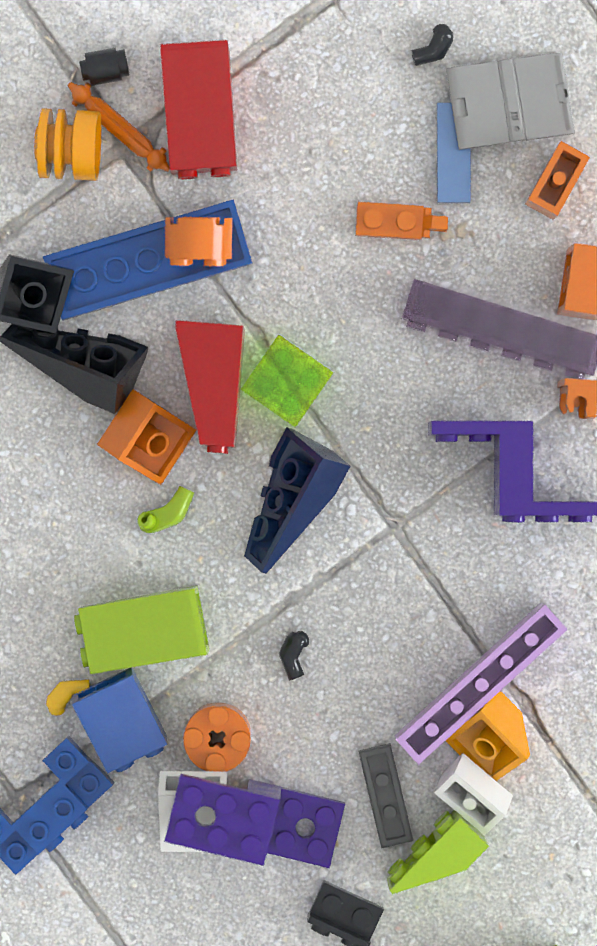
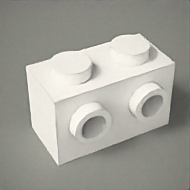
[434,753,513,836]

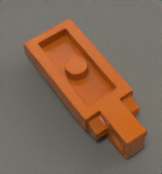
[355,202,448,240]

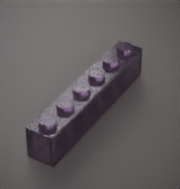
[401,279,597,379]

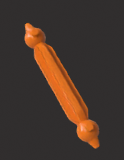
[68,82,170,172]

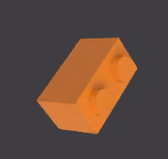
[525,141,590,220]

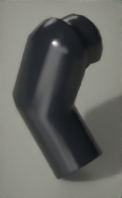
[279,631,309,681]

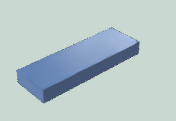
[437,103,471,203]

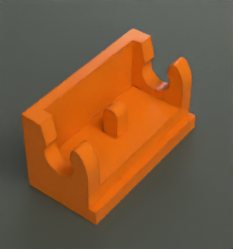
[557,378,597,419]

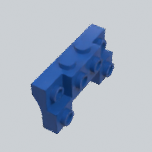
[0,736,115,875]

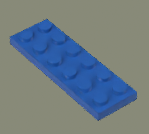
[43,199,253,321]

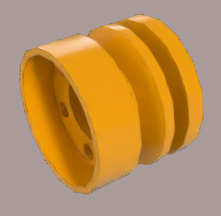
[34,108,102,181]

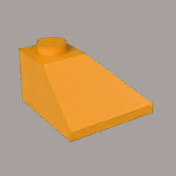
[446,691,530,781]

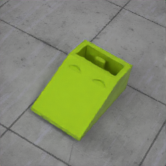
[387,810,489,894]

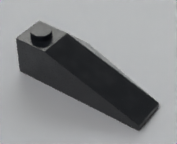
[0,324,148,414]

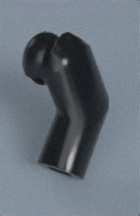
[411,24,453,66]

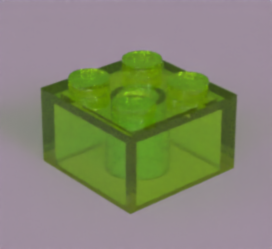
[240,334,334,428]

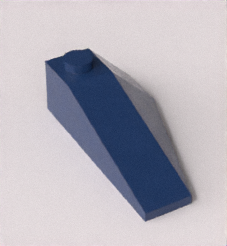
[244,427,351,574]

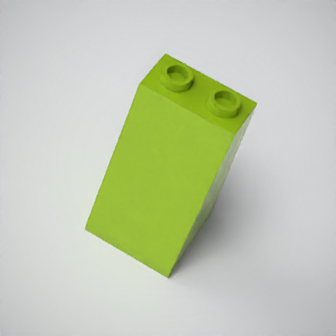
[74,585,210,674]

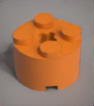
[165,217,232,266]
[183,703,251,772]

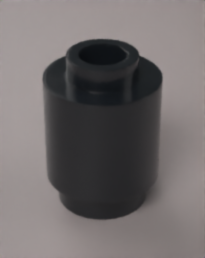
[79,47,129,86]

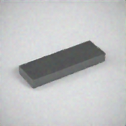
[358,743,413,849]

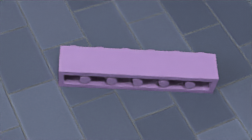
[395,603,568,765]

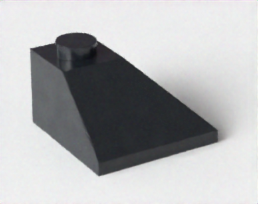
[0,254,74,334]

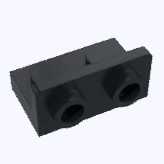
[307,880,384,946]

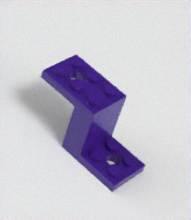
[428,421,597,522]
[164,774,345,868]

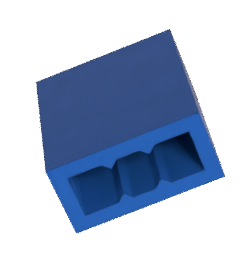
[72,667,168,774]

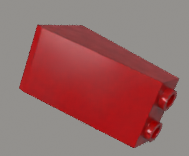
[160,40,237,180]
[175,320,245,454]

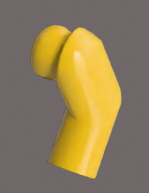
[46,679,91,716]

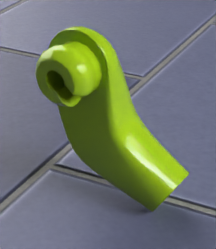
[137,486,194,533]

